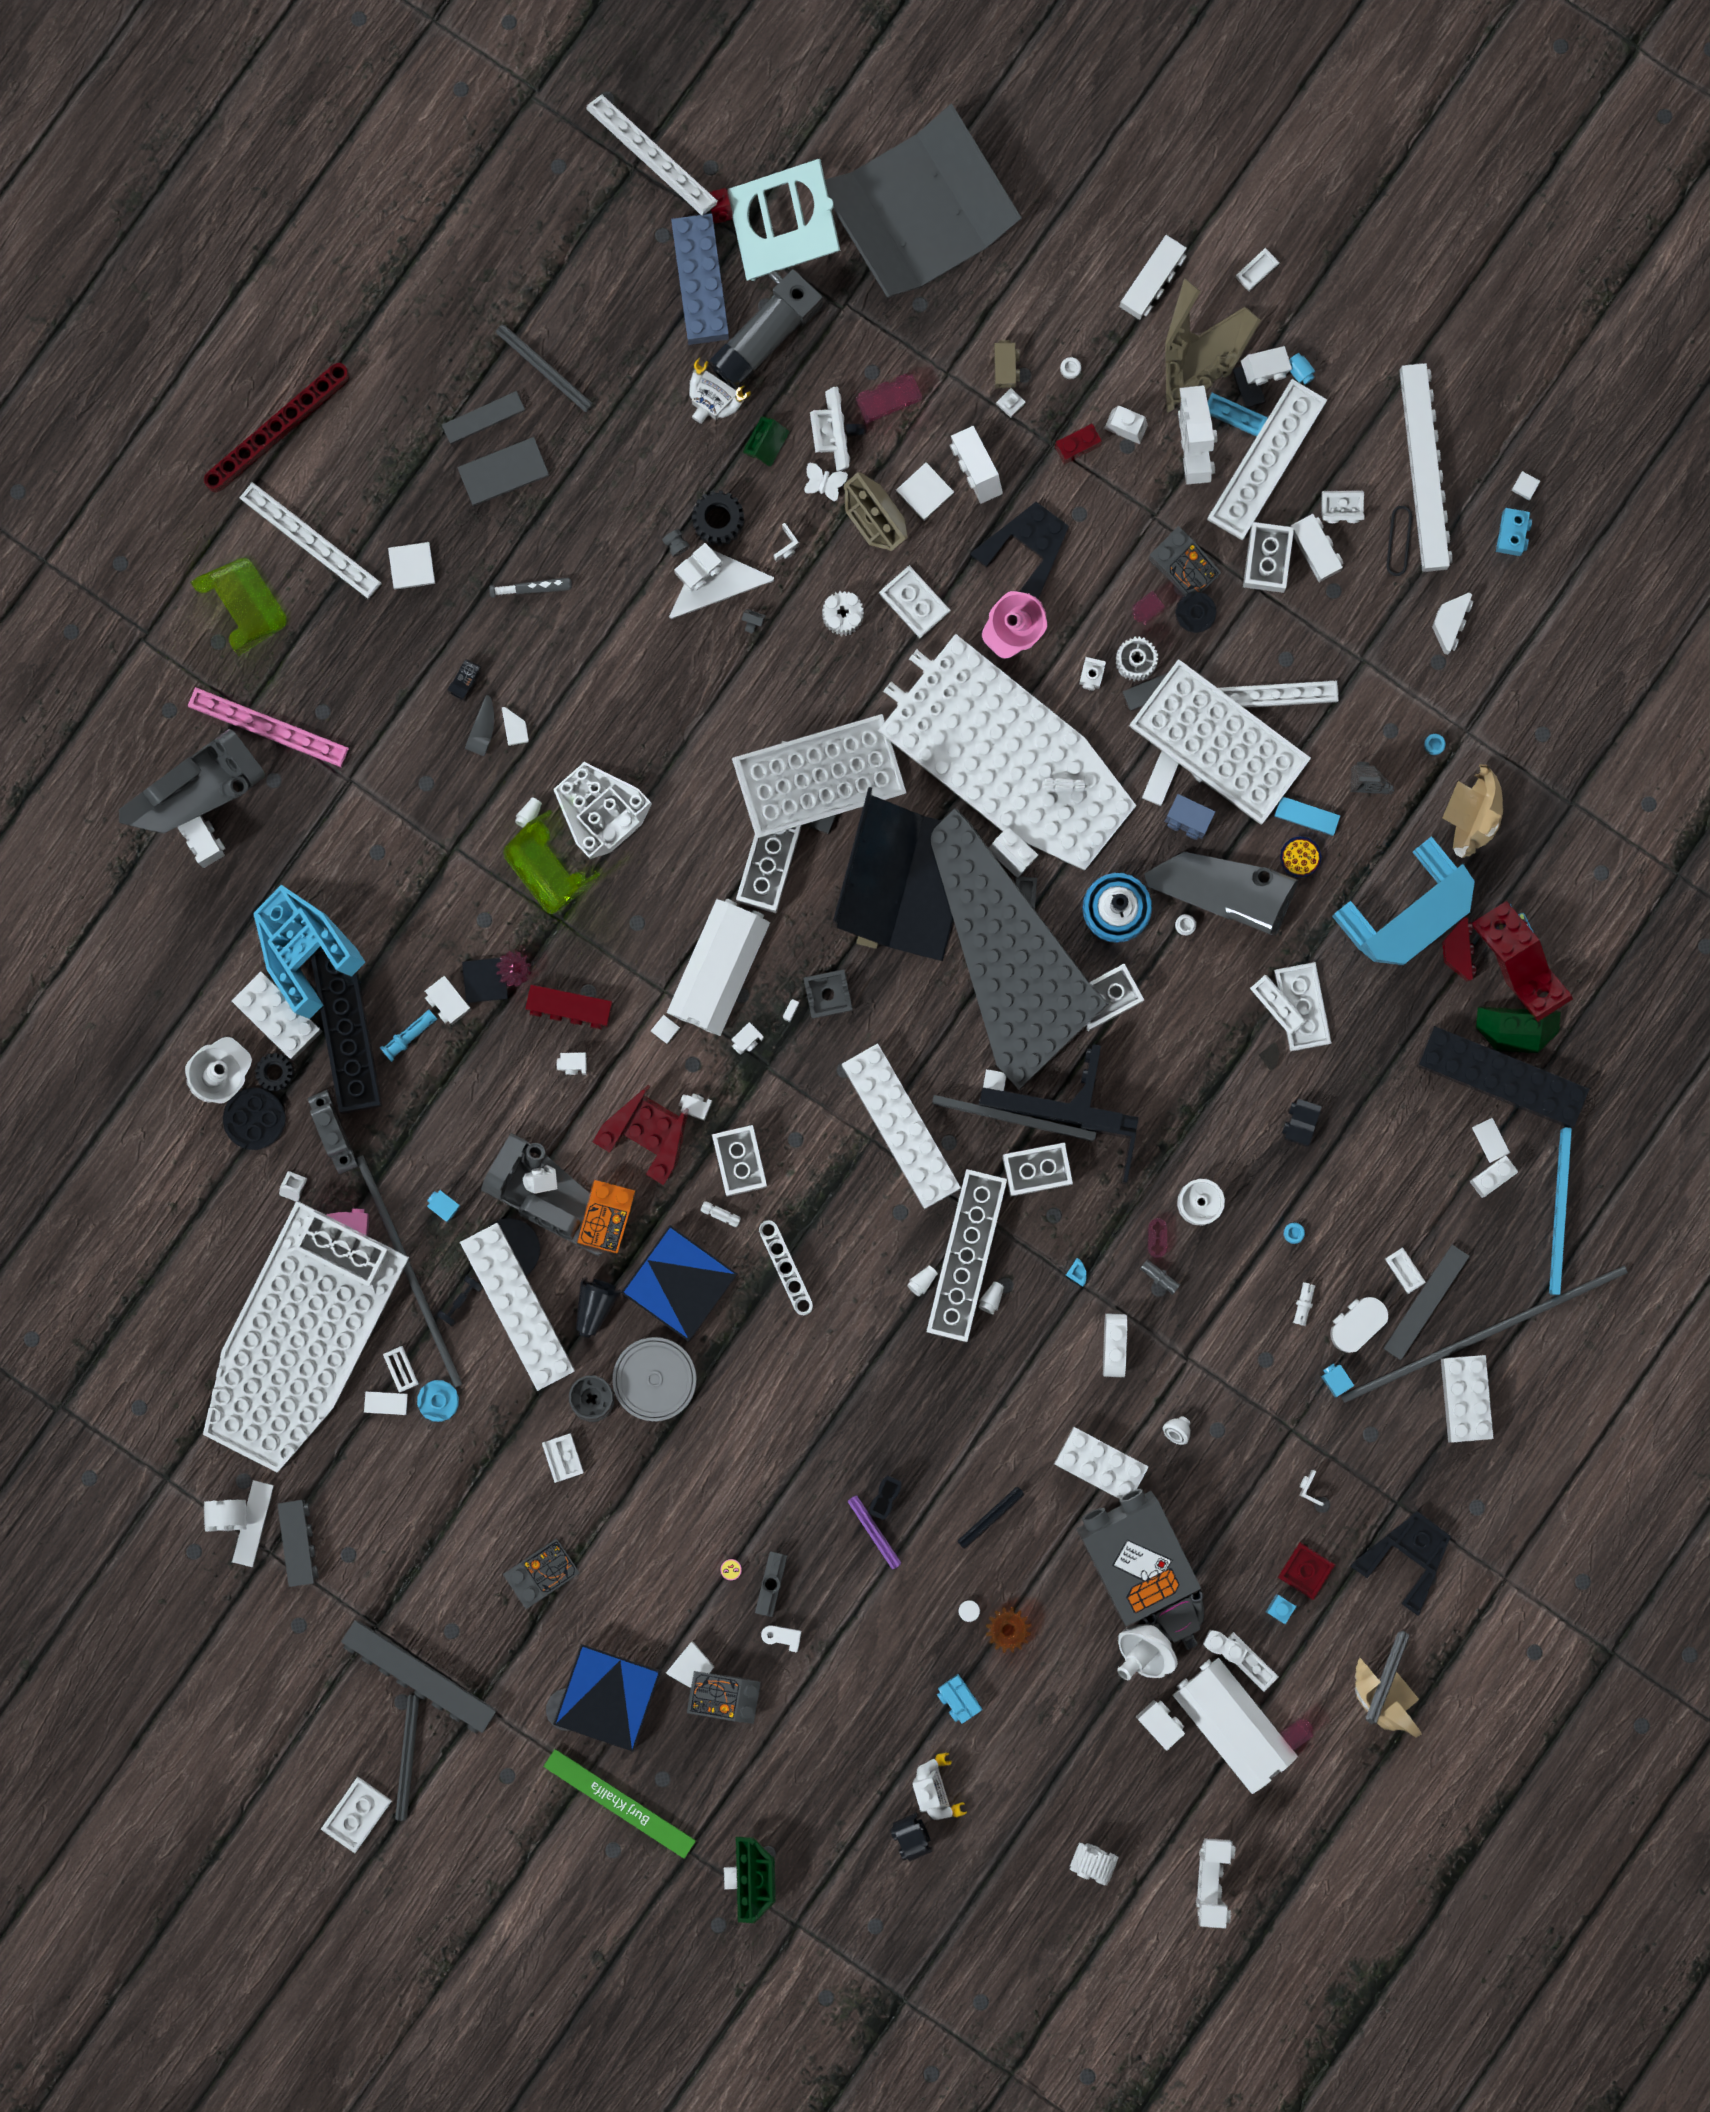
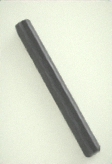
[1365,1631,1409,1724]

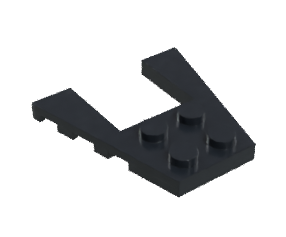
[970,502,1069,599]
[1350,1511,1451,1616]

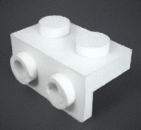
[1321,491,1364,523]

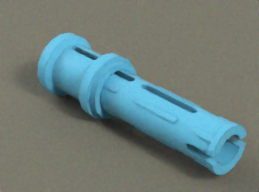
[380,1009,437,1062]

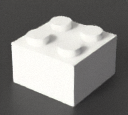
[1136,1700,1185,1751]

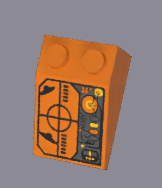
[577,1180,635,1253]

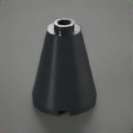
[576,1277,621,1338]

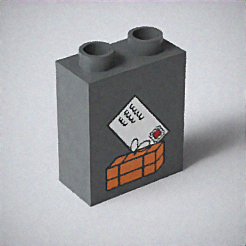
[1076,1489,1201,1626]

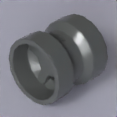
[662,529,690,557]

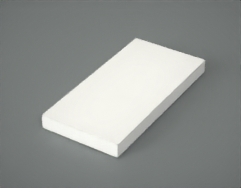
[1274,962,1331,1052]

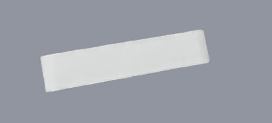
[759,1220,813,1316]

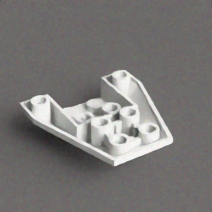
[553,762,652,859]

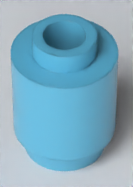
[1289,353,1316,385]

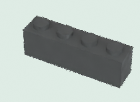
[277,1500,319,1587]

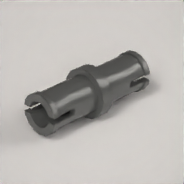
[1140,1259,1181,1295]

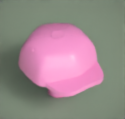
[982,591,1048,658]

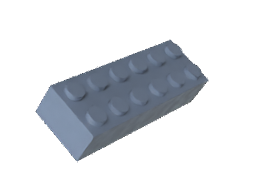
[671,214,729,345]

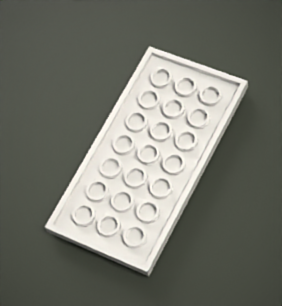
[1129,659,1311,825]
[732,714,906,839]

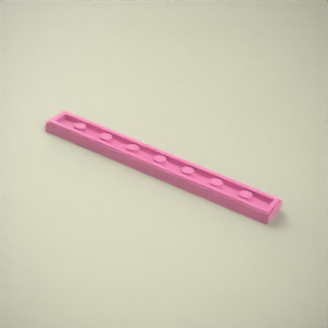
[188,687,349,767]

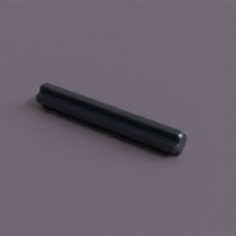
[957,1487,1024,1549]

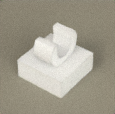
[996,388,1025,418]

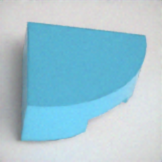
[1066,1258,1086,1287]

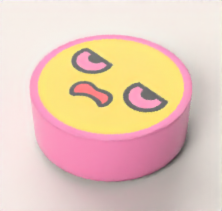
[721,1559,742,1580]

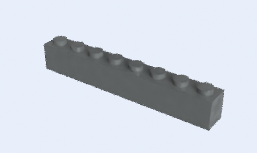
[341,1620,497,1734]

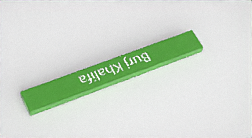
[543,1749,696,1858]

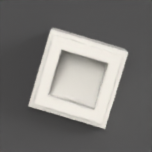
[279,1171,307,1201]

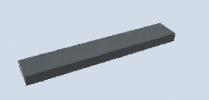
[1383,1245,1469,1360]

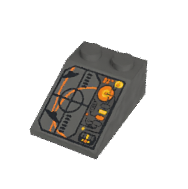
[1148,526,1221,595]
[503,1538,580,1609]
[687,1671,761,1724]

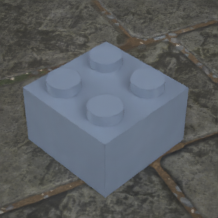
[1164,794,1215,840]

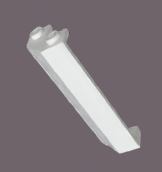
[667,899,770,1036]
[1173,1657,1298,1794]

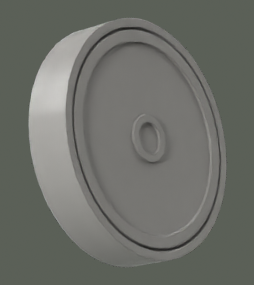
[613,1337,697,1421]

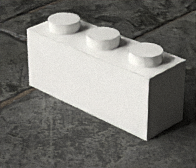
[1291,514,1343,583]

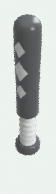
[489,578,572,598]

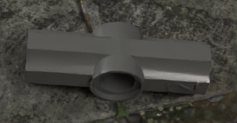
[755,1551,787,1617]

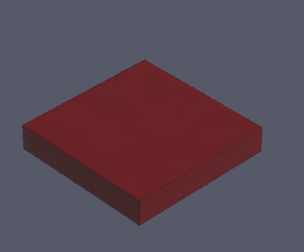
[1277,1542,1335,1600]

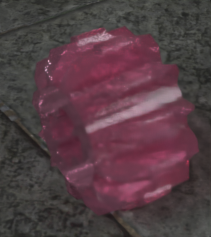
[496,951,532,987]

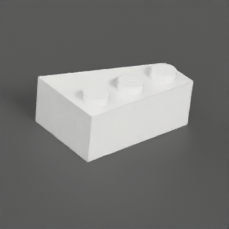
[950,426,1003,504]

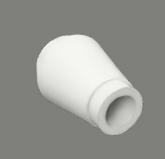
[515,798,542,830]
[907,1266,938,1296]
[979,1282,1004,1314]

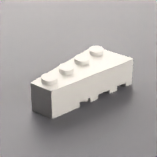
[178,816,225,868]

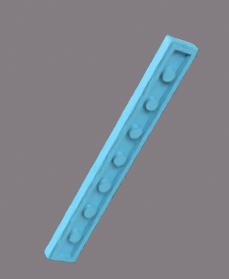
[1549,1128,1572,1295]

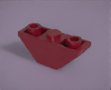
[1442,917,1476,982]

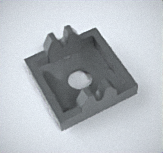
[803,970,852,1019]

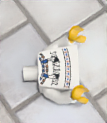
[689,358,751,424]
[913,1753,967,1820]

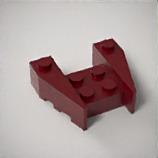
[593,1085,689,1185]

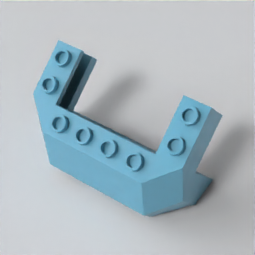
[1332,836,1475,965]

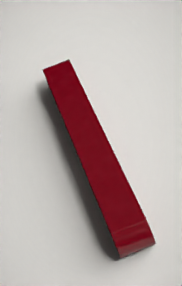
[204,363,349,492]

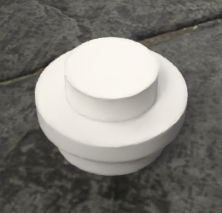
[1175,915,1196,935]

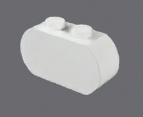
[1330,1297,1388,1353]
[1103,1314,1127,1377]

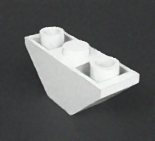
[1432,593,1474,655]

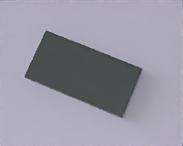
[457,437,549,506]

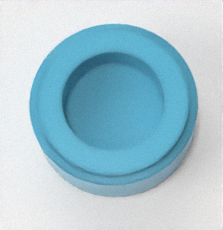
[1424,734,1446,755]
[1283,1223,1305,1244]

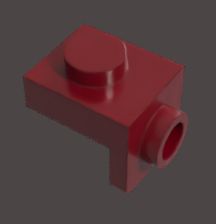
[709,188,733,224]

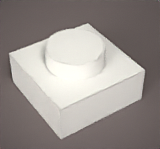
[724,1867,737,1889]

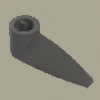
[465,695,494,756]

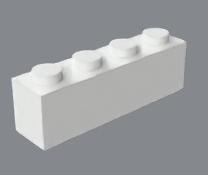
[1120,235,1187,320]

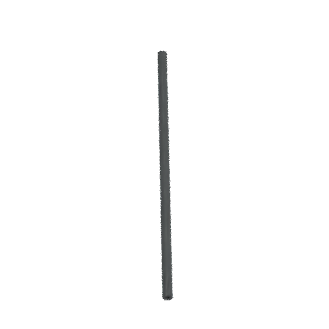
[356,1156,462,1387]

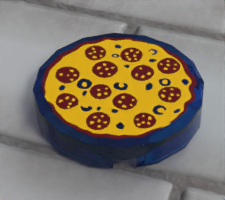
[1280,836,1322,878]

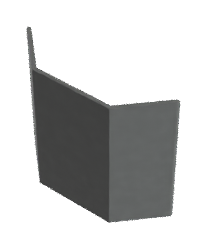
[825,104,1022,298]

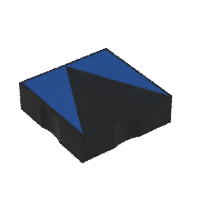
[621,1225,738,1342]
[553,1643,661,1752]

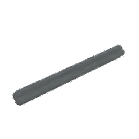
[496,324,592,412]
[395,1694,420,1821]

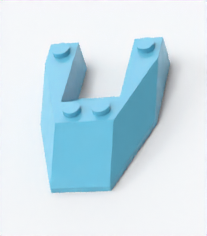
[254,885,365,1019]

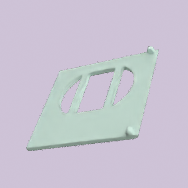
[727,159,841,281]

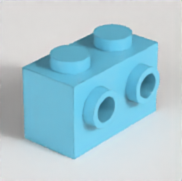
[1496,508,1532,556]

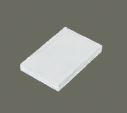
[879,565,951,639]
[321,1777,392,1853]

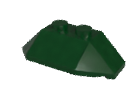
[1476,1007,1561,1053]
[736,1837,776,1923]

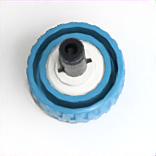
[1083,873,1152,943]

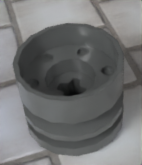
[569,1376,614,1422]

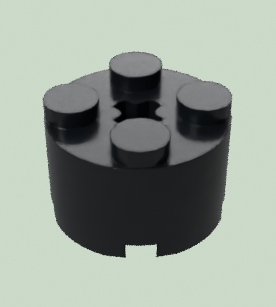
[890,1812,934,1861]

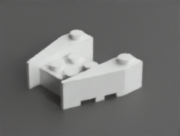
[1178,386,1217,484]
[1196,1838,1235,1928]

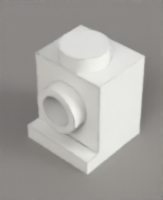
[1079,657,1106,691]
[731,1022,764,1055]
[557,1053,587,1075]
[679,1094,712,1121]
[523,1165,557,1194]

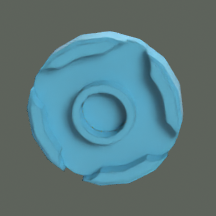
[417,1380,459,1422]

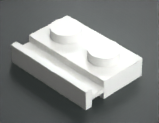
[542,1433,584,1483]

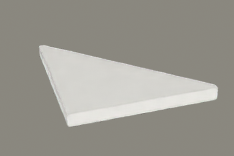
[669,549,774,619]

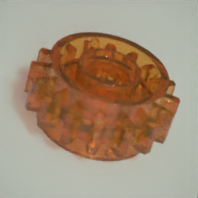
[986,1607,1031,1653]

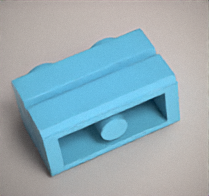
[937,1674,983,1724]

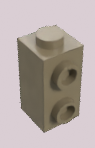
[994,340,1020,388]

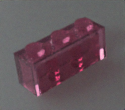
[856,374,922,425]

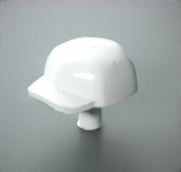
[185,1037,252,1103]
[1117,1624,1178,1680]

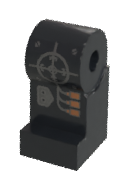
[447,659,481,701]

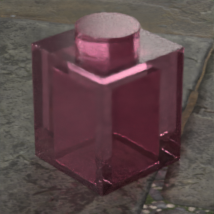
[1132,591,1165,625]
[1279,1717,1314,1751]

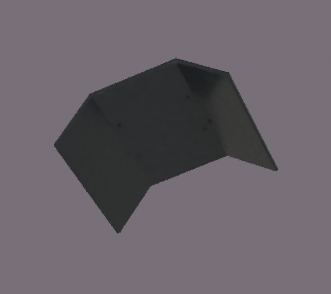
[833,787,977,961]

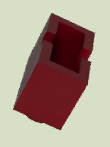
[1055,424,1102,465]

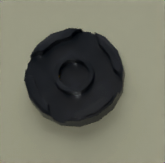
[1175,592,1216,633]

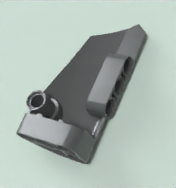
[119,729,265,833]
[1144,852,1298,936]
[481,1133,609,1256]

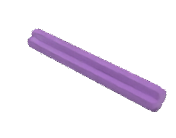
[848,1496,901,1569]

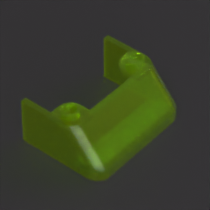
[503,810,600,914]

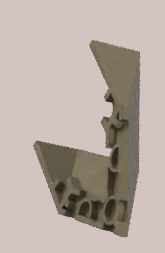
[1165,278,1261,413]

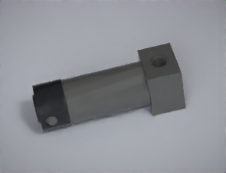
[708,269,823,390]

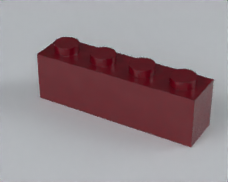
[525,985,613,1030]

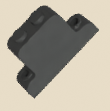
[308,1090,359,1175]

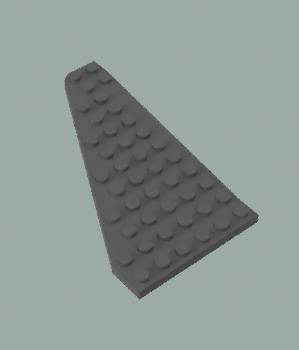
[931,808,1109,1089]

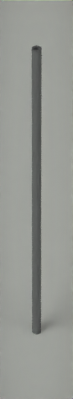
[1341,1266,1628,1403]

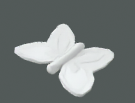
[804,462,848,501]

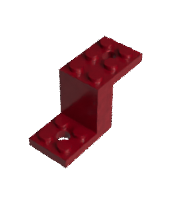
[1472,901,1573,1021]

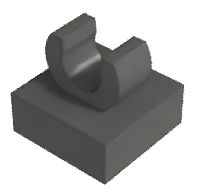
[742,609,766,634]

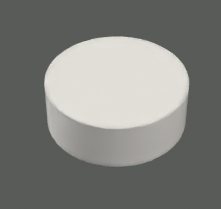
[1060,357,1081,379]
[959,1600,980,1622]

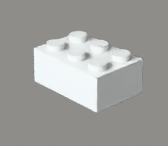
[1243,522,1294,593]
[1086,964,1144,1032]
[712,1125,767,1197]
[1002,1143,1073,1197]

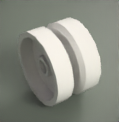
[1177,1179,1225,1226]

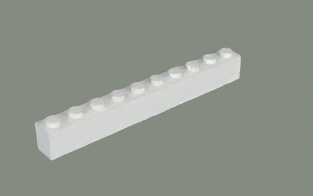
[1399,363,1452,572]

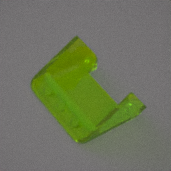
[190,558,287,656]

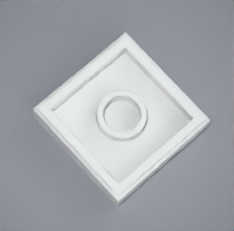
[896,463,954,521]
[388,542,435,590]

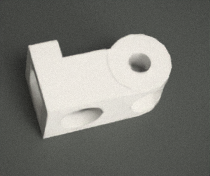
[761,1625,802,1652]

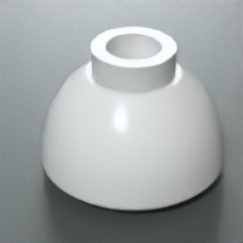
[1163,1416,1191,1445]

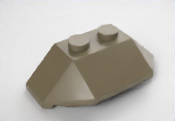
[844,472,908,551]

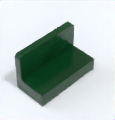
[743,416,789,467]

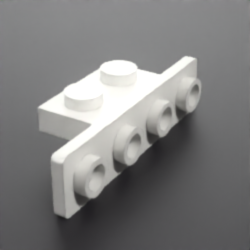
[810,387,850,472]

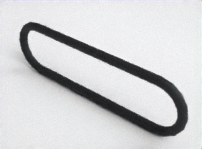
[1386,506,1412,576]

